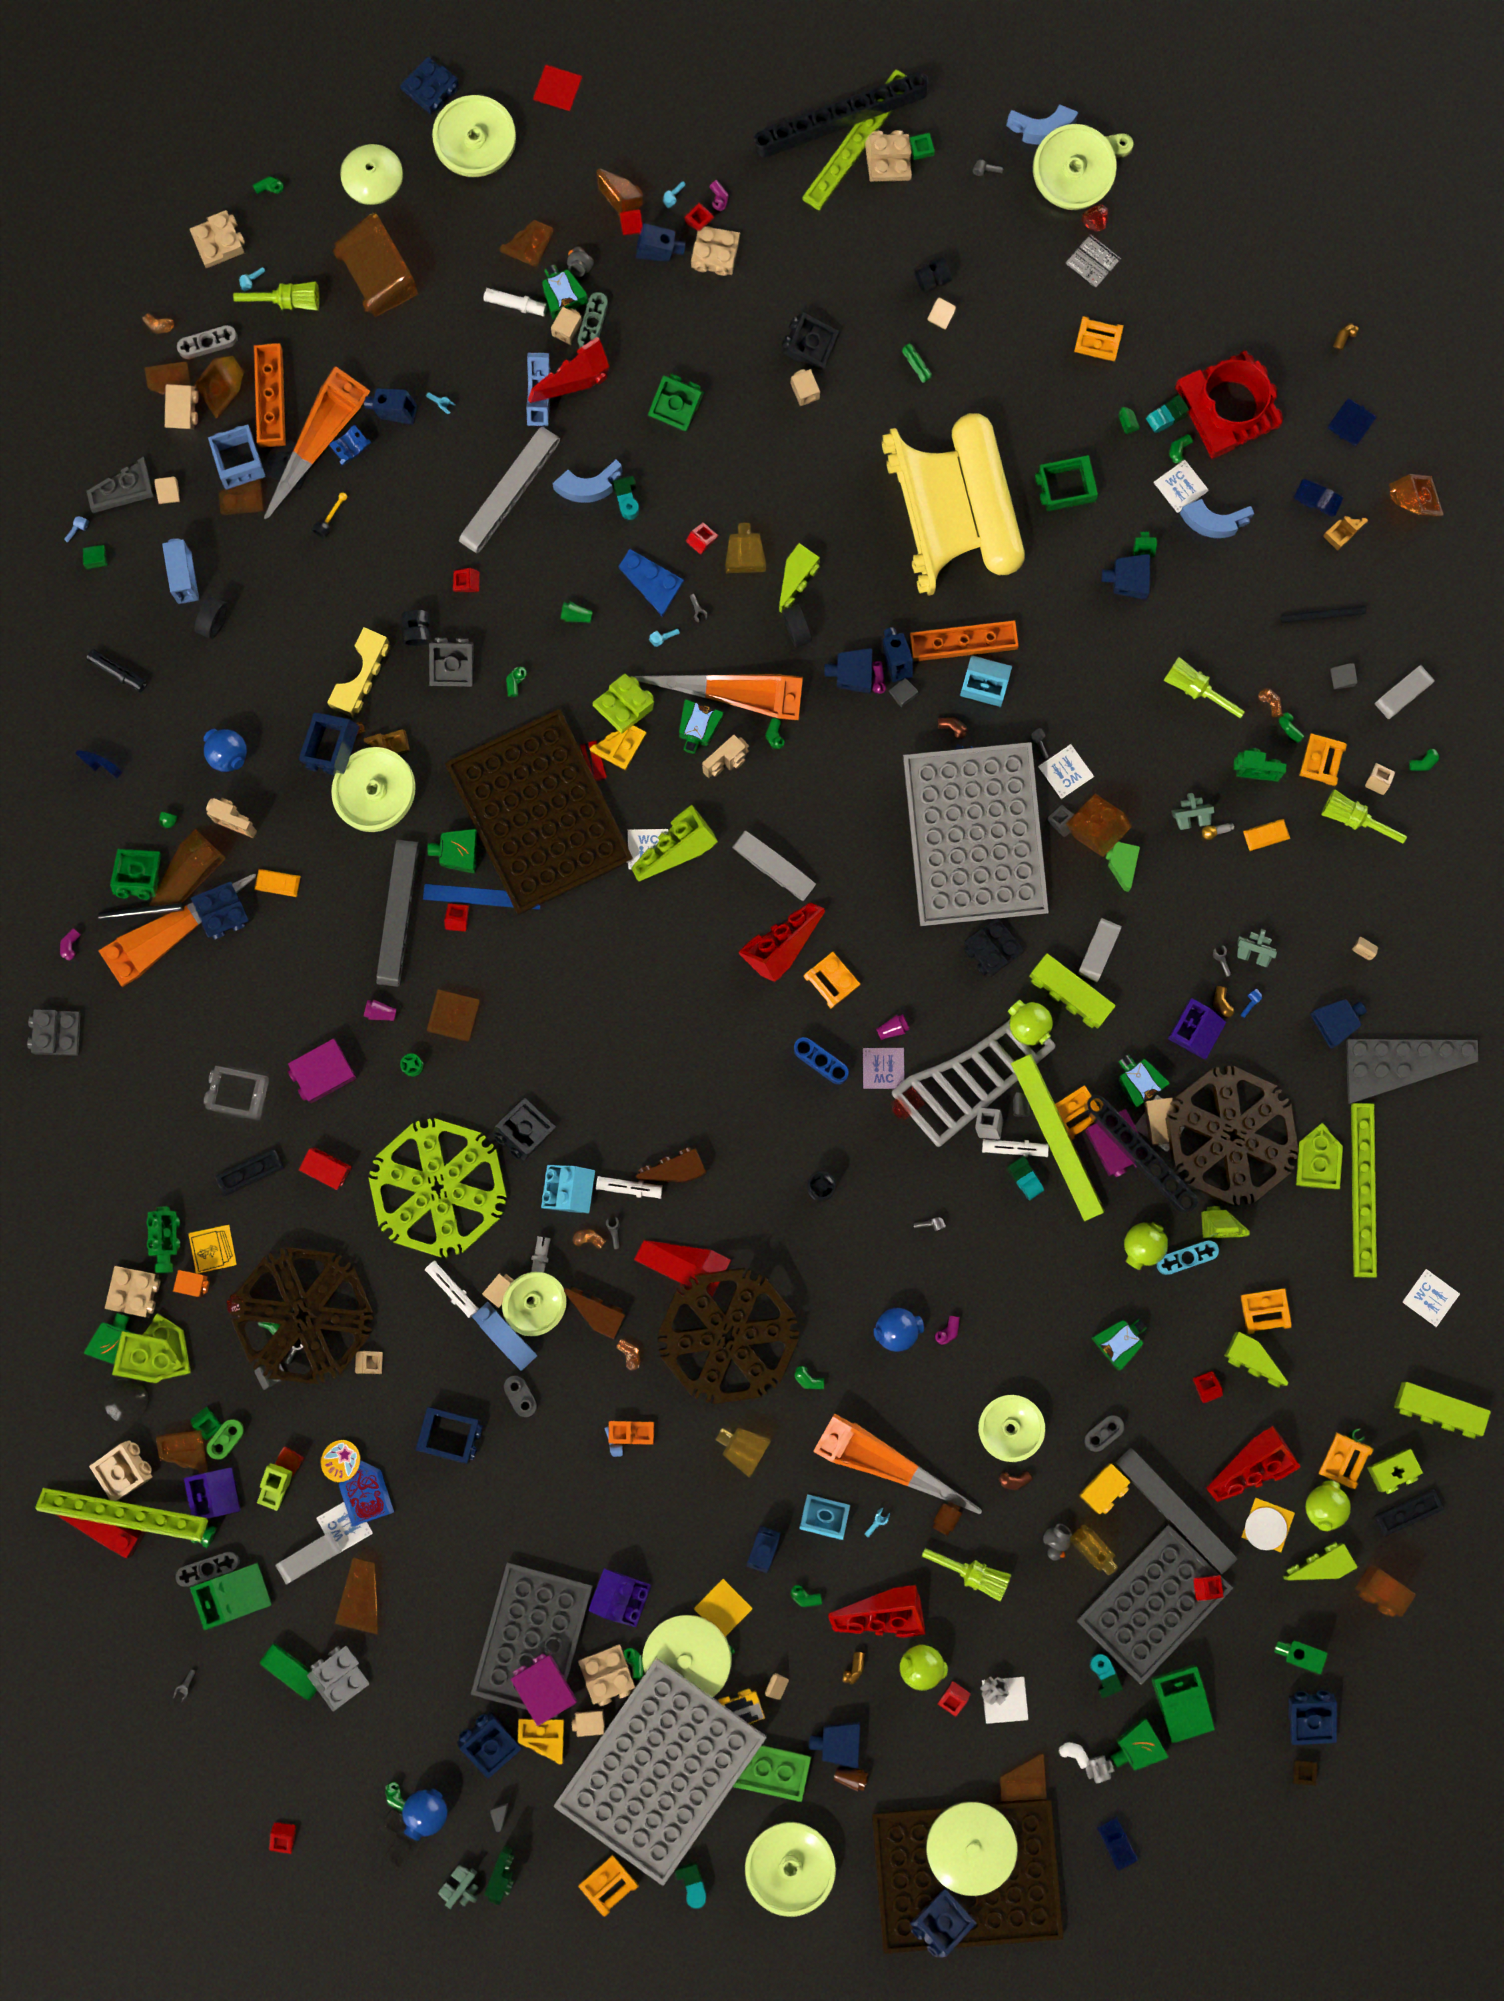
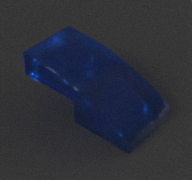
[1294,479,1343,517]
[75,750,123,778]
[1097,1818,1138,1871]

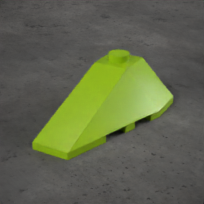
[631,805,718,881]
[1201,1206,1250,1238]

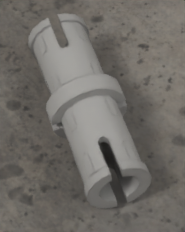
[531,1236,551,1272]

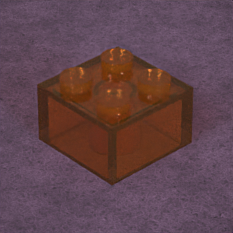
[1066,794,1132,857]
[1355,1567,1416,1617]

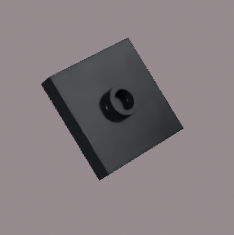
[263,439,310,490]

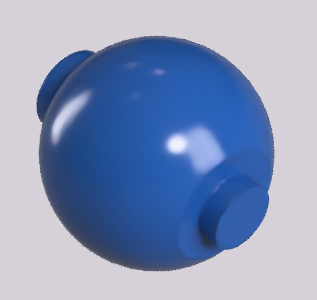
[203,729,247,772]
[874,1308,924,1352]
[402,1789,448,1841]

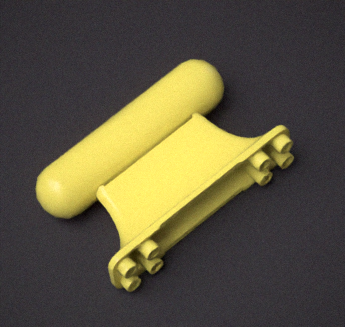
[882,413,1025,596]

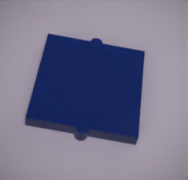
[1327,398,1377,447]

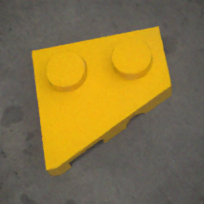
[590,725,646,770]
[518,1718,564,1764]

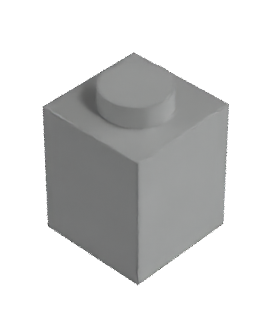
[975,1108,1003,1140]

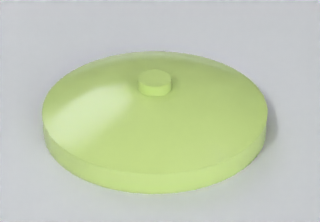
[433,95,516,177]
[1033,124,1116,210]
[332,747,415,832]
[642,1615,732,1698]
[926,1802,1017,1896]
[745,1822,835,1916]

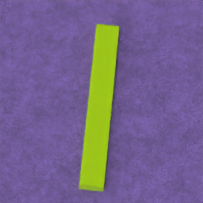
[803,69,906,211]
[1010,1054,1105,1221]
[1351,1103,1377,1278]
[35,1488,208,1542]

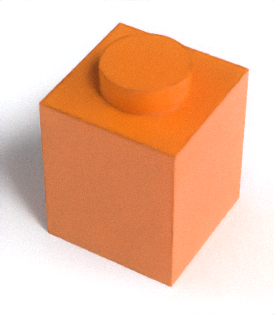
[173,1270,209,1298]

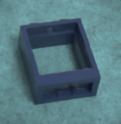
[299,712,360,775]
[416,1407,483,1464]

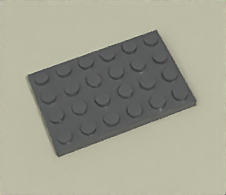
[1076,1524,1233,1685]
[471,1562,592,1718]

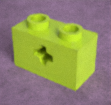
[1367,1449,1423,1494]

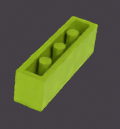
[1029,953,1116,1029]
[1394,1382,1491,1439]

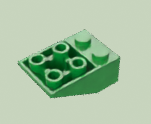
[190,1563,272,1630]
[1151,1664,1215,1744]

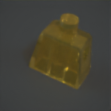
[726,523,766,573]
[716,1428,771,1477]
[1070,1524,1118,1575]

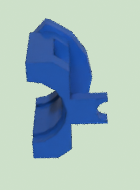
[329,424,371,465]

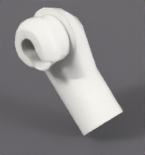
[1059,1742,1090,1769]

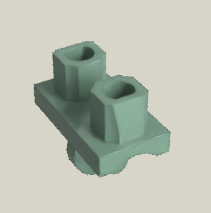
[1172,793,1214,830]
[1237,929,1277,967]
[438,1865,478,1909]

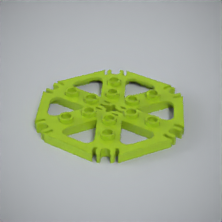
[369,1118,507,1258]

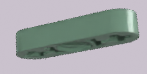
[578,292,608,348]

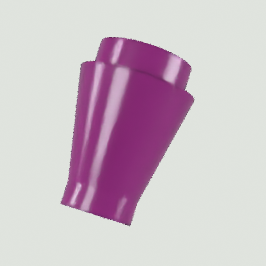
[363,999,396,1021]
[876,1014,910,1040]

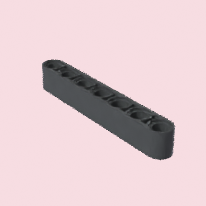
[376,840,419,987]
[1115,1448,1237,1575]

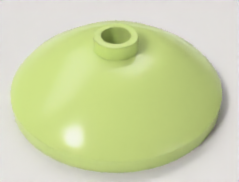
[341,144,403,205]
[502,1272,566,1336]
[978,1395,1045,1462]

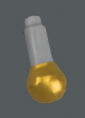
[1202,823,1234,840]

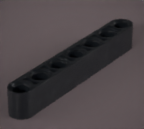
[1084,1095,1198,1213]

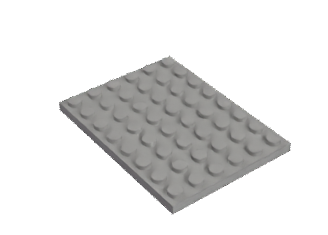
[903,742,1049,926]
[553,1658,767,1886]

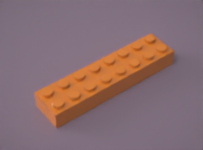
[254,343,286,448]
[909,621,1018,662]

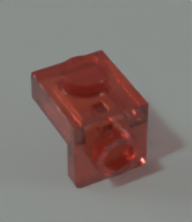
[891,1087,925,1120]

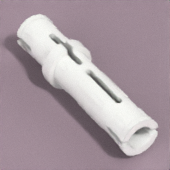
[484,288,547,317]
[982,1139,1049,1158]
[596,1176,663,1199]
[425,1261,479,1318]

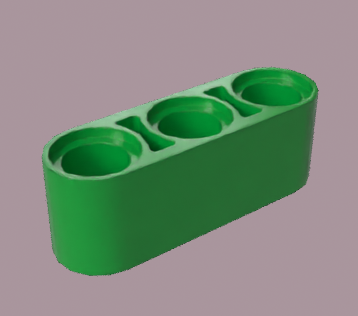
[259,1643,318,1701]

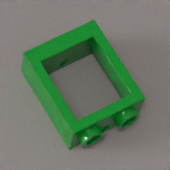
[1035,455,1098,511]

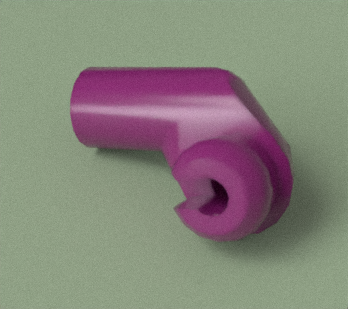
[710,180,729,211]
[871,661,886,694]
[60,928,81,961]
[935,1316,960,1344]

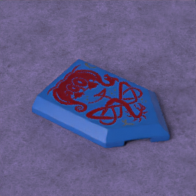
[339,1460,394,1527]

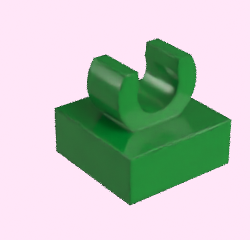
[909,133,935,160]
[1133,532,1157,557]

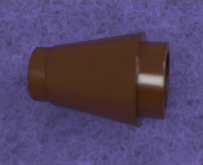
[834,1768,869,1792]

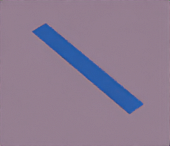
[423,884,540,910]

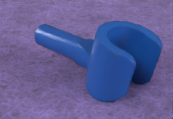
[1240,989,1262,1018]

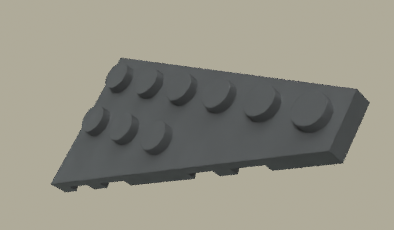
[1346,1039,1478,1104]

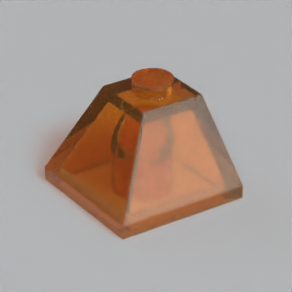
[596,168,643,215]
[195,356,243,418]
[1389,474,1443,517]

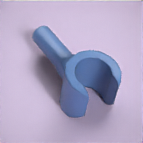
[64,516,89,542]
[605,1427,623,1457]

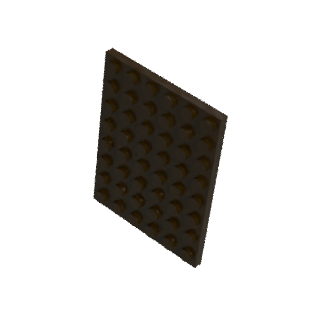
[445,709,633,915]
[872,1799,1063,1954]

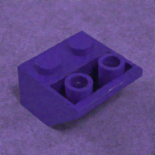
[1168,998,1226,1060]
[184,1468,241,1519]
[588,1568,651,1627]

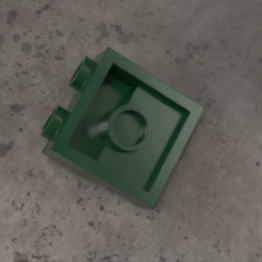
[484,1845,514,1905]

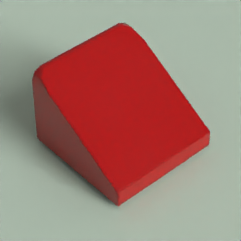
[685,203,714,232]
[620,209,642,235]
[686,523,718,554]
[453,568,480,592]
[444,903,469,932]
[1193,1371,1223,1403]
[275,1447,305,1477]
[1193,1575,1224,1600]
[938,1681,970,1717]
[269,1822,296,1854]

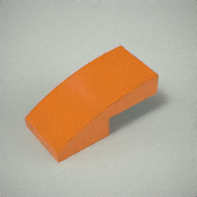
[608,1421,654,1444]

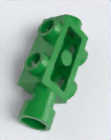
[147,1207,180,1273]

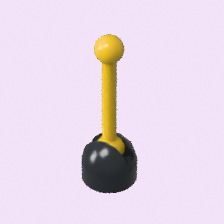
[311,492,347,539]

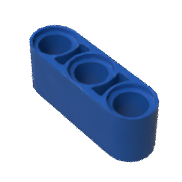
[794,1037,849,1084]

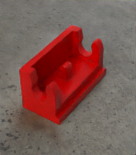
[299,1147,352,1190]

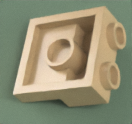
[865,131,912,181]
[190,210,245,268]
[691,227,740,276]
[702,735,749,778]
[206,798,257,838]
[105,1266,160,1318]
[89,1440,152,1501]
[578,1644,636,1707]

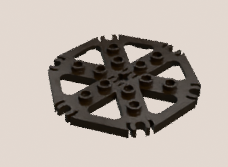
[1165,1066,1299,1206]
[230,1247,373,1385]
[657,1268,799,1404]

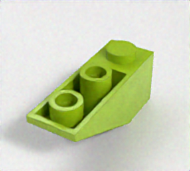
[779,543,820,613]
[1224,1332,1288,1388]
[1283,1542,1358,1580]

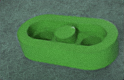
[207,1420,244,1460]

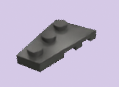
[86,457,154,513]

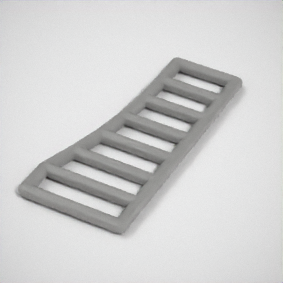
[892,1019,1056,1147]

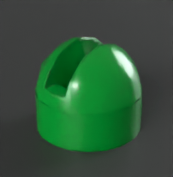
[159,811,178,828]

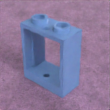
[208,425,266,489]
[162,538,199,604]

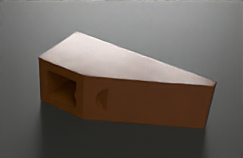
[636,1147,706,1183]
[564,1286,625,1340]

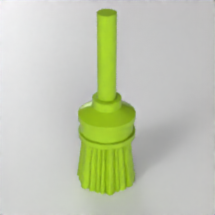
[233,282,319,310]
[1163,657,1245,718]
[1321,790,1407,843]
[922,1548,1011,1602]

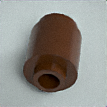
[933,1501,962,1536]

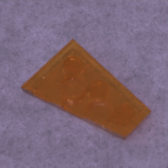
[335,1557,378,1634]

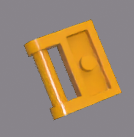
[1074,316,1124,361]
[1299,734,1347,786]
[803,952,860,1009]
[1055,1085,1100,1140]
[1240,1289,1291,1334]
[1319,1433,1374,1489]
[578,1855,639,1917]

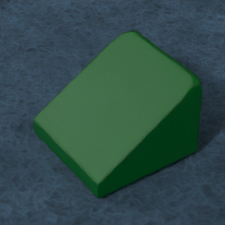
[1118,407,1140,434]
[83,545,107,569]
[190,1407,222,1441]

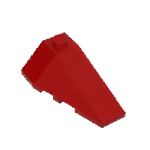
[528,337,609,403]
[739,903,825,982]
[634,1240,731,1297]
[1207,1426,1301,1502]
[55,1514,147,1558]
[828,1585,925,1637]

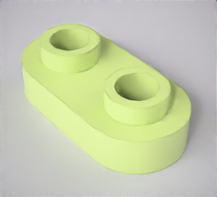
[1105,134,1133,158]

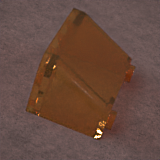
[332,212,418,317]

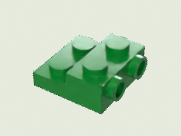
[648,373,704,431]
[1233,748,1287,782]
[110,849,161,900]

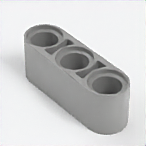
[1374,665,1435,720]
[1077,918,1122,982]
[275,1532,342,1585]

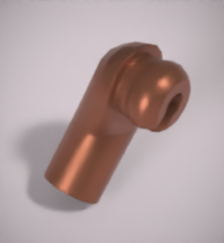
[938,717,967,738]
[999,1471,1033,1490]

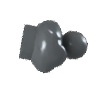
[567,247,593,277]
[1043,1524,1072,1561]

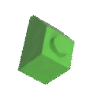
[1106,841,1140,892]

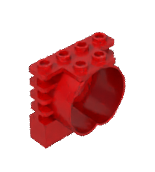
[1175,350,1283,459]

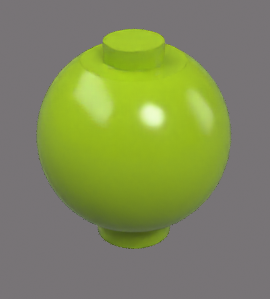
[1008,1000,1053,1045]
[1124,1222,1168,1270]
[1306,1481,1351,1531]
[900,1645,948,1690]

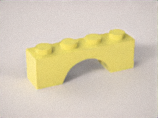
[327,627,390,718]

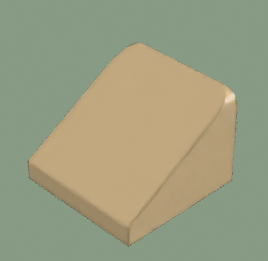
[928,298,956,330]
[155,477,180,504]
[1365,763,1395,795]
[1352,937,1378,960]
[355,1351,383,1374]
[765,1673,789,1700]

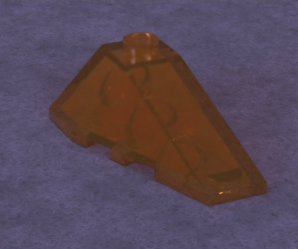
[150,830,226,917]

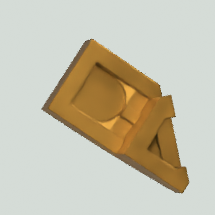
[1323,517,1368,550]
[364,729,410,754]

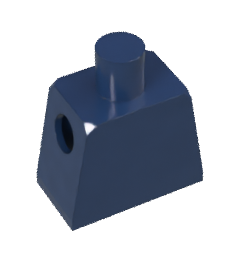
[636,223,685,262]
[364,388,417,425]
[1101,555,1150,600]
[883,627,913,682]
[824,649,872,693]
[1310,999,1367,1049]
[746,1526,781,1573]
[809,1722,860,1768]

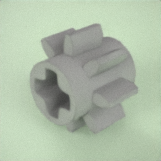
[980,1677,1009,1706]
[1085,1755,1114,1783]

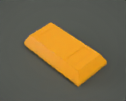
[1243,819,1290,851]
[255,869,301,897]

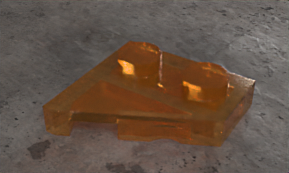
[500,220,554,267]
[145,361,191,395]
[219,478,264,515]
[156,1430,208,1474]
[1000,1754,1046,1801]

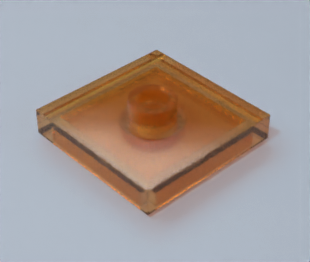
[427,990,480,1042]

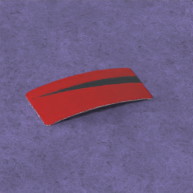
[580,741,606,781]

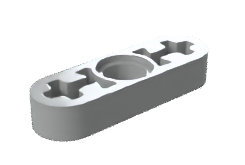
[177,326,238,359]

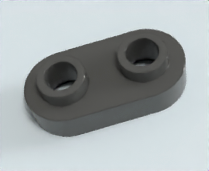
[504,1376,537,1417]
[1084,1415,1124,1452]

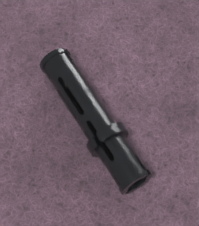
[87,649,147,692]

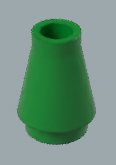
[560,601,592,623]

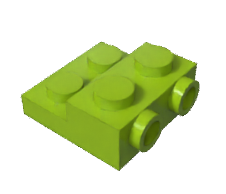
[593,674,654,734]

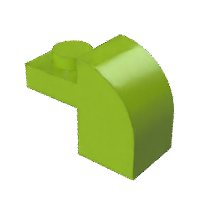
[257,1463,292,1511]

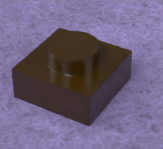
[1292,1760,1317,1786]

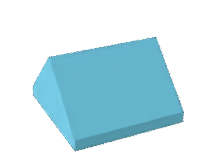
[799,1494,850,1540]

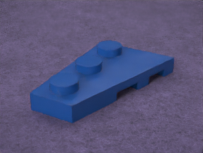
[619,549,684,617]

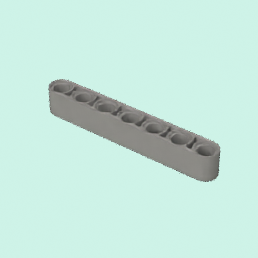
[459,426,560,553]

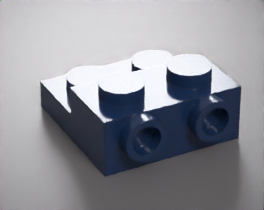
[400,57,459,115]
[191,881,249,940]
[1288,1690,1337,1745]
[457,1712,522,1779]
[910,1889,976,1957]

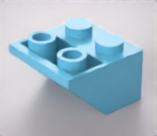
[960,655,1012,707]
[541,1165,595,1213]

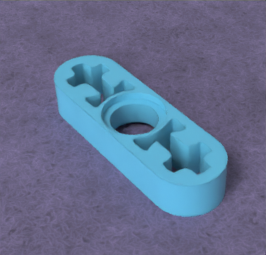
[1157,1241,1219,1275]

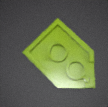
[1296,1123,1343,1189]
[143,1313,191,1379]
[112,1331,183,1383]

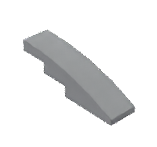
[732,831,816,901]

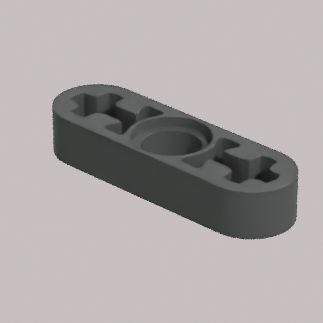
[176,1552,240,1587]

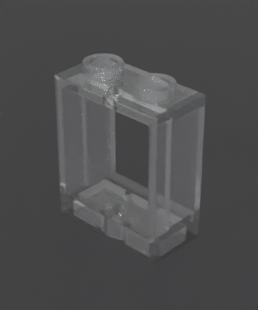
[204,1066,269,1121]

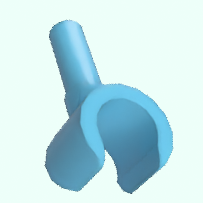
[663,181,686,208]
[239,267,265,291]
[426,393,455,414]
[649,629,679,647]
[865,1508,890,1537]

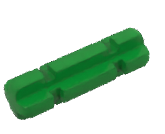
[902,344,932,382]

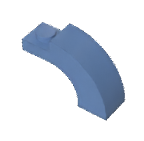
[1007,104,1078,144]
[527,353,550,426]
[553,460,623,503]
[1180,499,1254,538]
[472,1302,537,1371]

